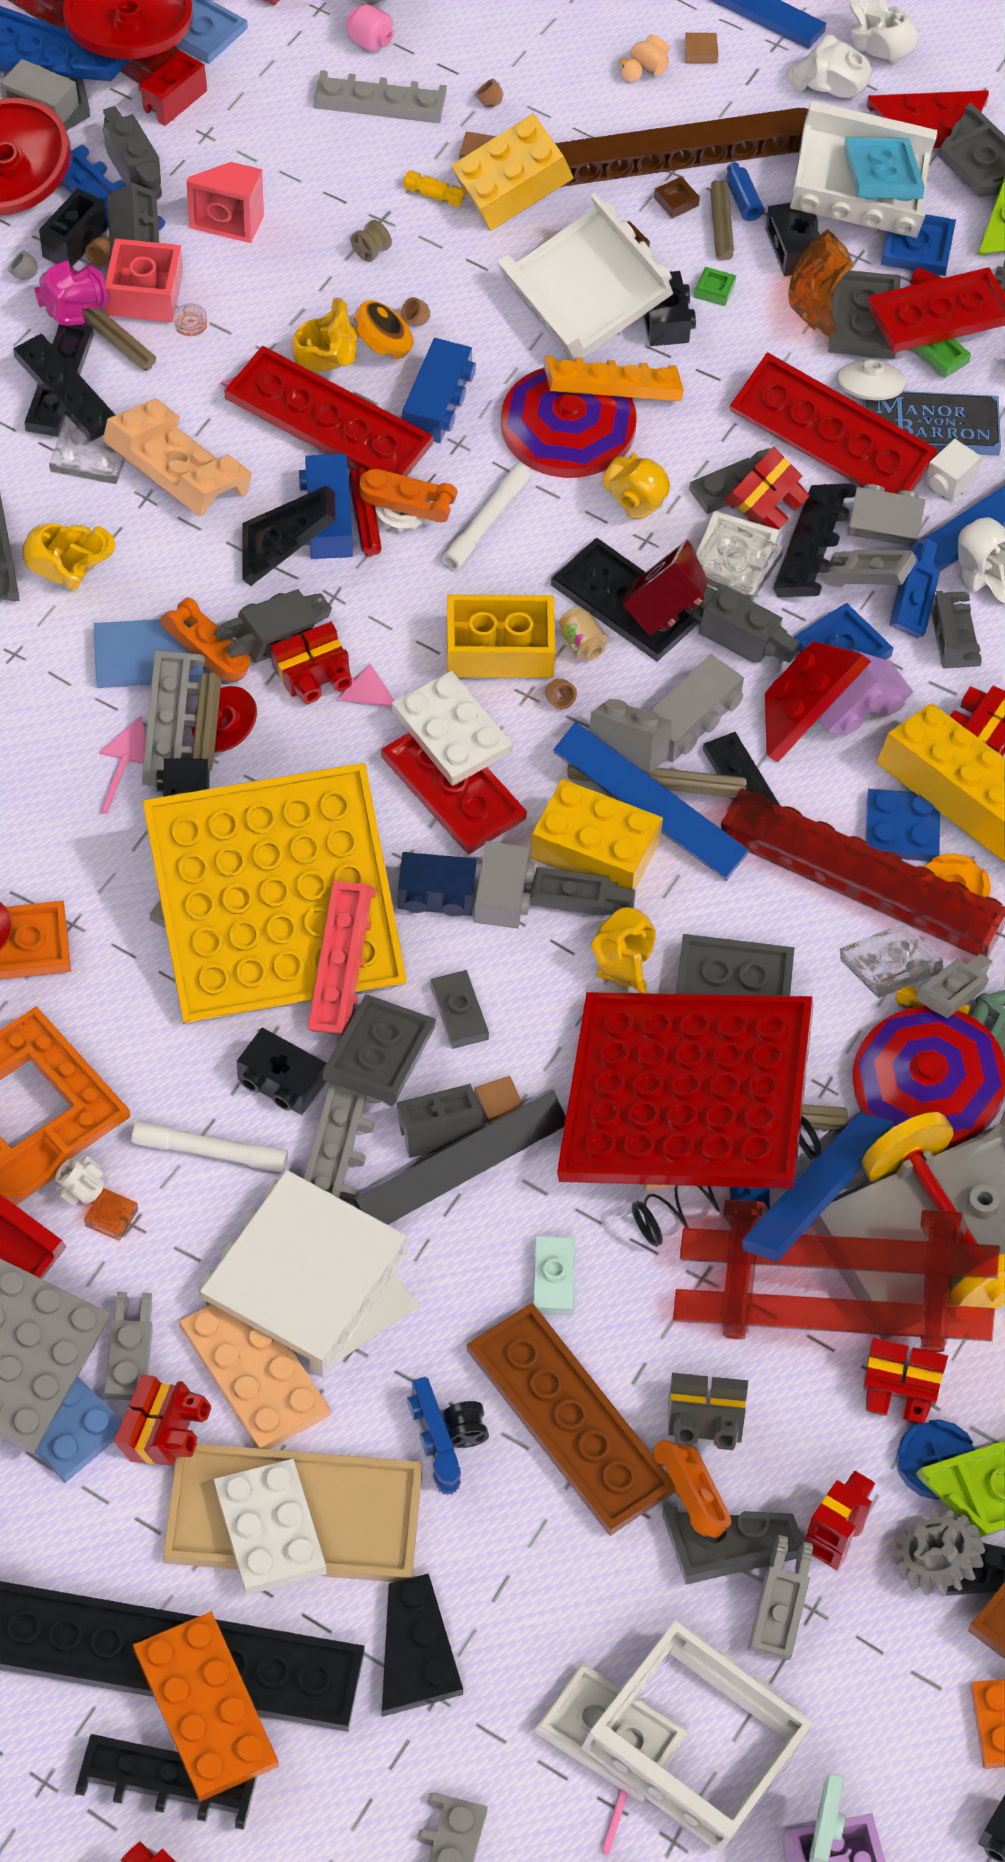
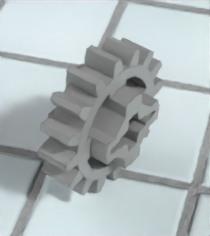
[893,1510,985,1596]

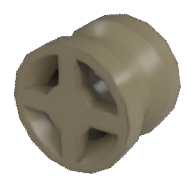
[350,220,392,262]

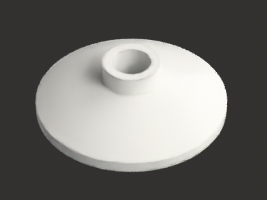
[838,359,906,401]

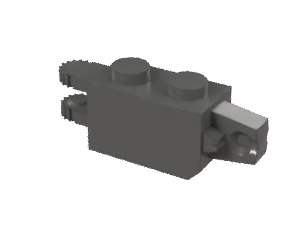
[102,106,162,199]
[685,585,800,663]
[214,589,332,663]

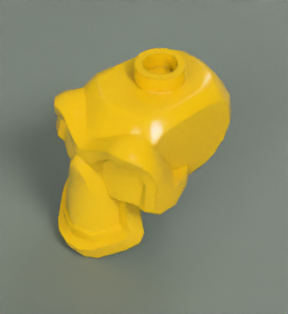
[291,298,359,372]
[603,451,670,519]
[22,523,115,591]
[590,907,656,994]

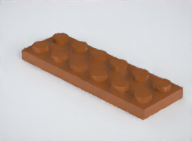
[467,1303,675,1536]

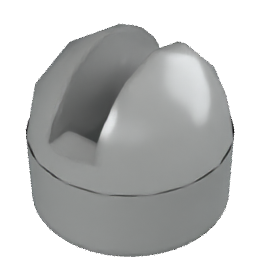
[8,250,38,280]

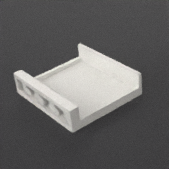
[790,100,937,238]
[497,193,673,361]
[199,1170,408,1377]

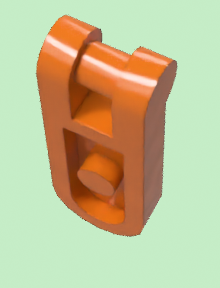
[359,469,458,523]
[160,597,250,682]
[653,1440,731,1538]

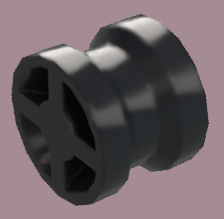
[444,1401,489,1448]

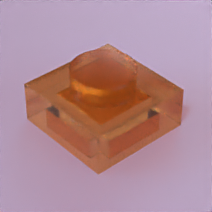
[84,1188,138,1241]

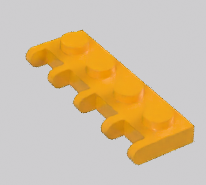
[544,355,684,401]

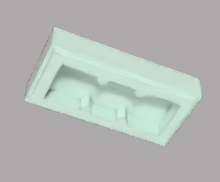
[534,1236,575,1315]
[808,1773,846,1862]

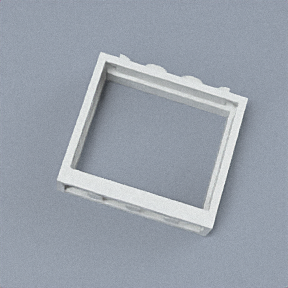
[581,1621,814,1854]

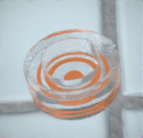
[174,303,208,336]

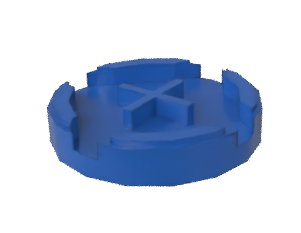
[896,1419,975,1500]

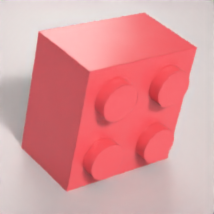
[105,238,183,322]

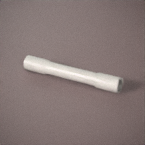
[442,463,532,571]
[131,1121,288,1173]

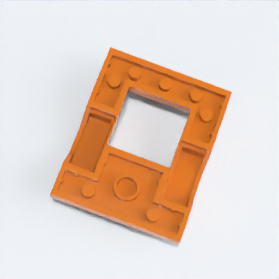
[0,1006,130,1205]

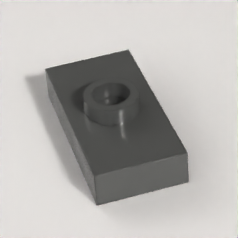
[430,970,489,1049]

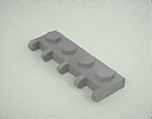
[314,70,447,124]
[142,650,205,786]
[303,1083,381,1200]
[417,1793,488,1862]

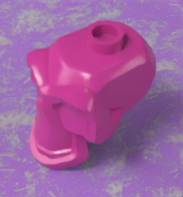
[34,260,110,326]

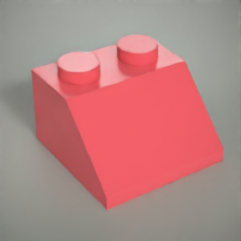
[186,162,264,243]

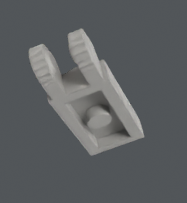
[821,550,917,587]
[104,1292,153,1400]
[748,1535,813,1660]

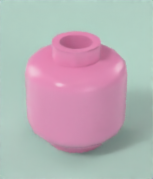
[346,3,394,52]

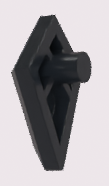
[946,1542,1005,1595]

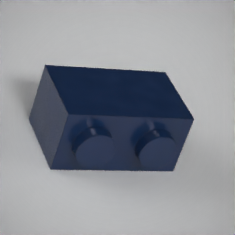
[398,852,476,917]

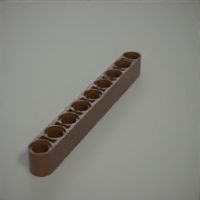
[555,108,808,187]

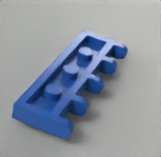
[61,145,165,230]

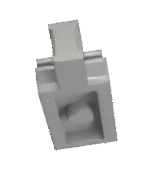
[916,953,993,1018]

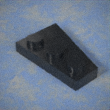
[242,485,336,586]
[382,1573,463,1717]

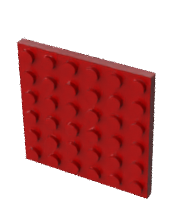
[557,992,814,1189]

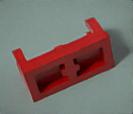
[138,51,207,126]

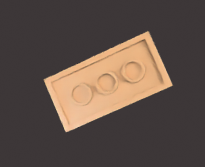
[179,1304,330,1449]

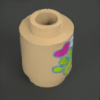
[559,607,608,660]

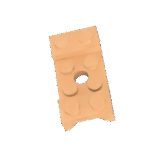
[103,398,252,517]

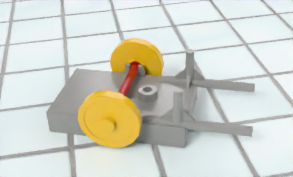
[812,1110,1005,1340]

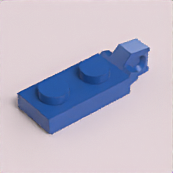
[889,538,940,638]

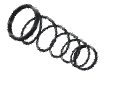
[631,1115,822,1247]

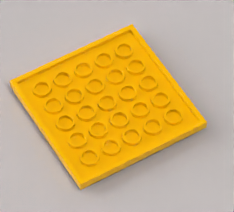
[142,762,407,1024]

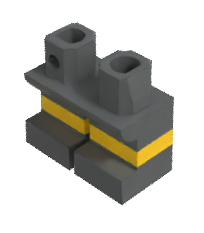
[668,1372,749,1450]

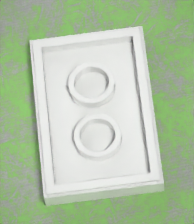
[535,1662,689,1803]

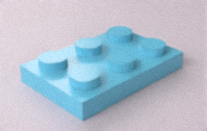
[844,137,925,201]

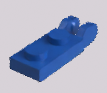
[407,1376,461,1496]

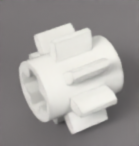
[55,1155,104,1206]

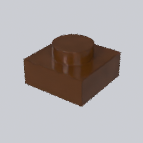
[654,176,700,218]

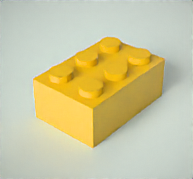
[451,113,574,231]
[446,594,555,678]
[530,778,663,890]

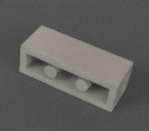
[650,654,744,763]

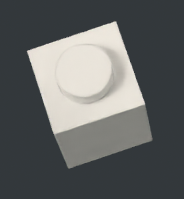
[925,439,982,502]

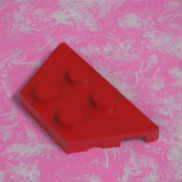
[867,90,989,148]
[765,641,871,762]

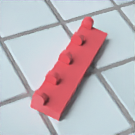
[308,881,377,1037]

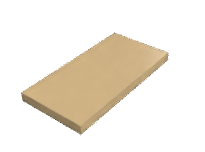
[163,1443,423,1582]

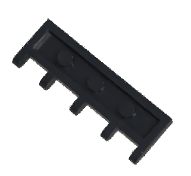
[773,483,857,597]
[75,1734,258,1830]

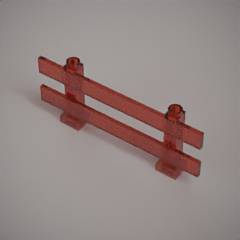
[672,1200,1000,1352]

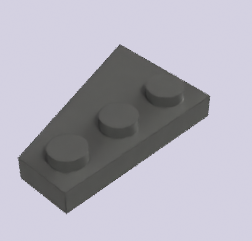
[662,1507,803,1585]

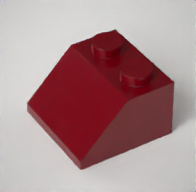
[622,539,709,636]

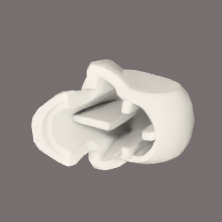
[850,0,919,63]
[787,34,872,99]
[958,517,1005,603]

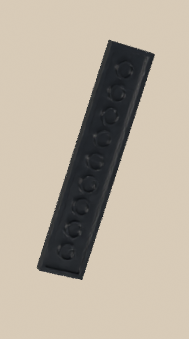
[0,1581,365,1732]

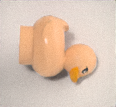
[620,34,670,82]

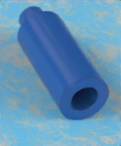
[725,162,764,221]

